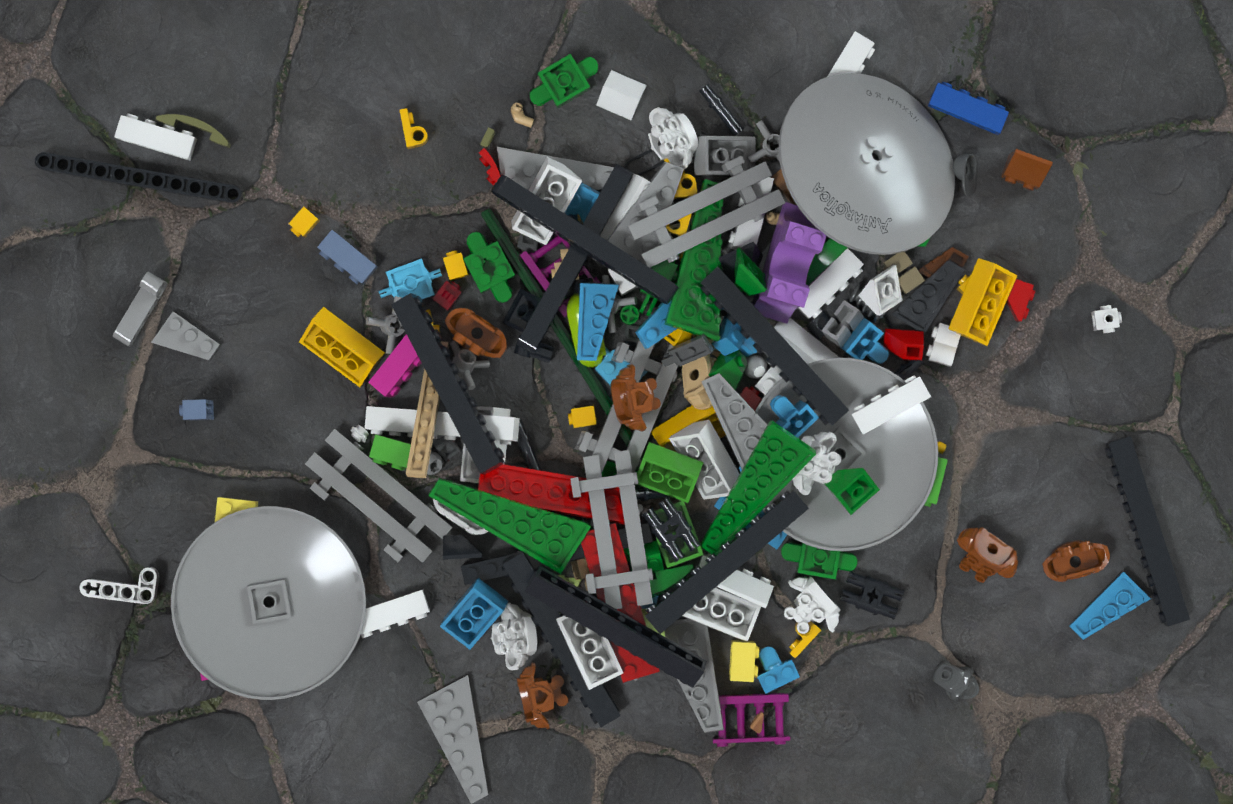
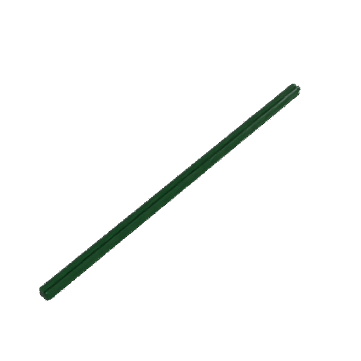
[481,209,644,462]

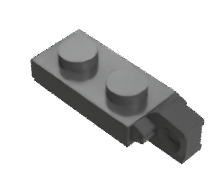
[661,334,714,367]

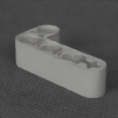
[113,272,168,347]

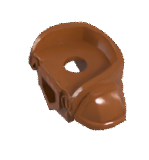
[445,308,507,358]
[611,364,661,432]
[957,527,1018,583]
[1042,540,1110,582]
[516,663,568,729]

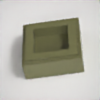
[480,127,495,149]

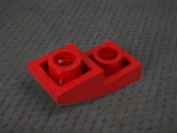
[479,148,500,186]

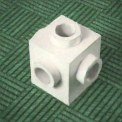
[1091,305,1122,333]

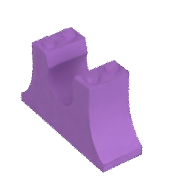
[752,202,826,324]

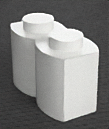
[926,323,960,367]

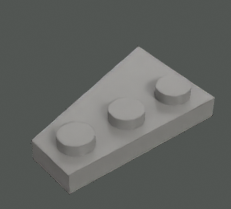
[151,312,220,360]

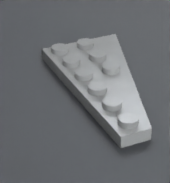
[497,147,614,204]
[592,162,684,265]
[701,373,767,469]
[665,618,724,733]
[417,675,488,804]

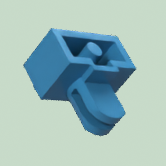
[711,315,757,357]
[840,318,889,364]
[770,395,819,438]
[757,646,800,694]

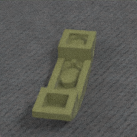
[155,114,231,148]

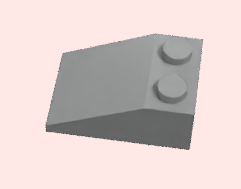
[694,136,756,176]

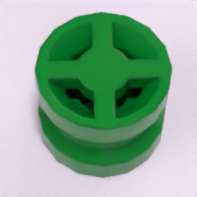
[620,305,639,325]

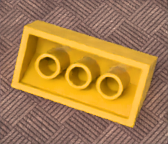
[948,258,1017,346]
[299,307,385,387]
[651,405,726,452]

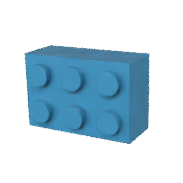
[440,578,508,649]

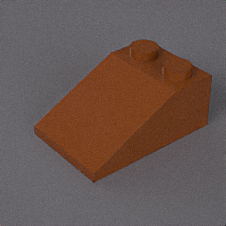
[1001,149,1053,191]

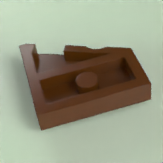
[918,247,969,278]

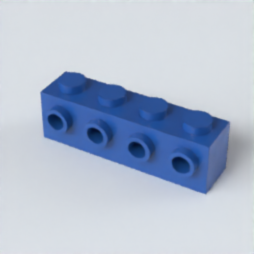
[928,82,1009,135]

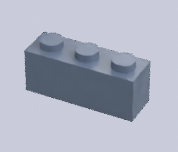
[317,230,378,285]
[179,399,214,421]

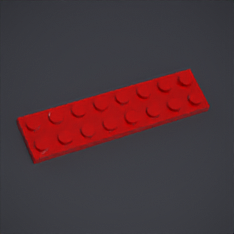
[477,464,625,524]
[581,523,660,683]

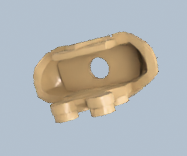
[682,354,717,410]

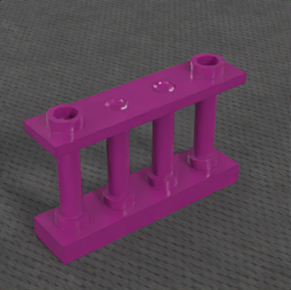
[520,236,601,318]
[712,693,790,747]

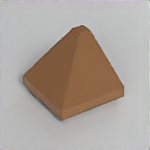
[749,711,764,734]

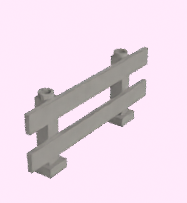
[628,156,785,268]
[575,340,678,475]
[305,429,452,563]
[570,450,653,609]

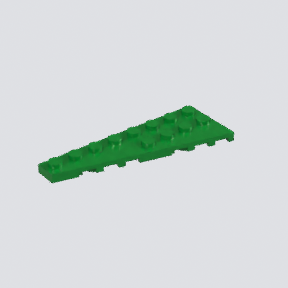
[664,179,723,342]
[701,420,816,555]
[428,478,591,574]

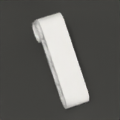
[80,567,159,604]

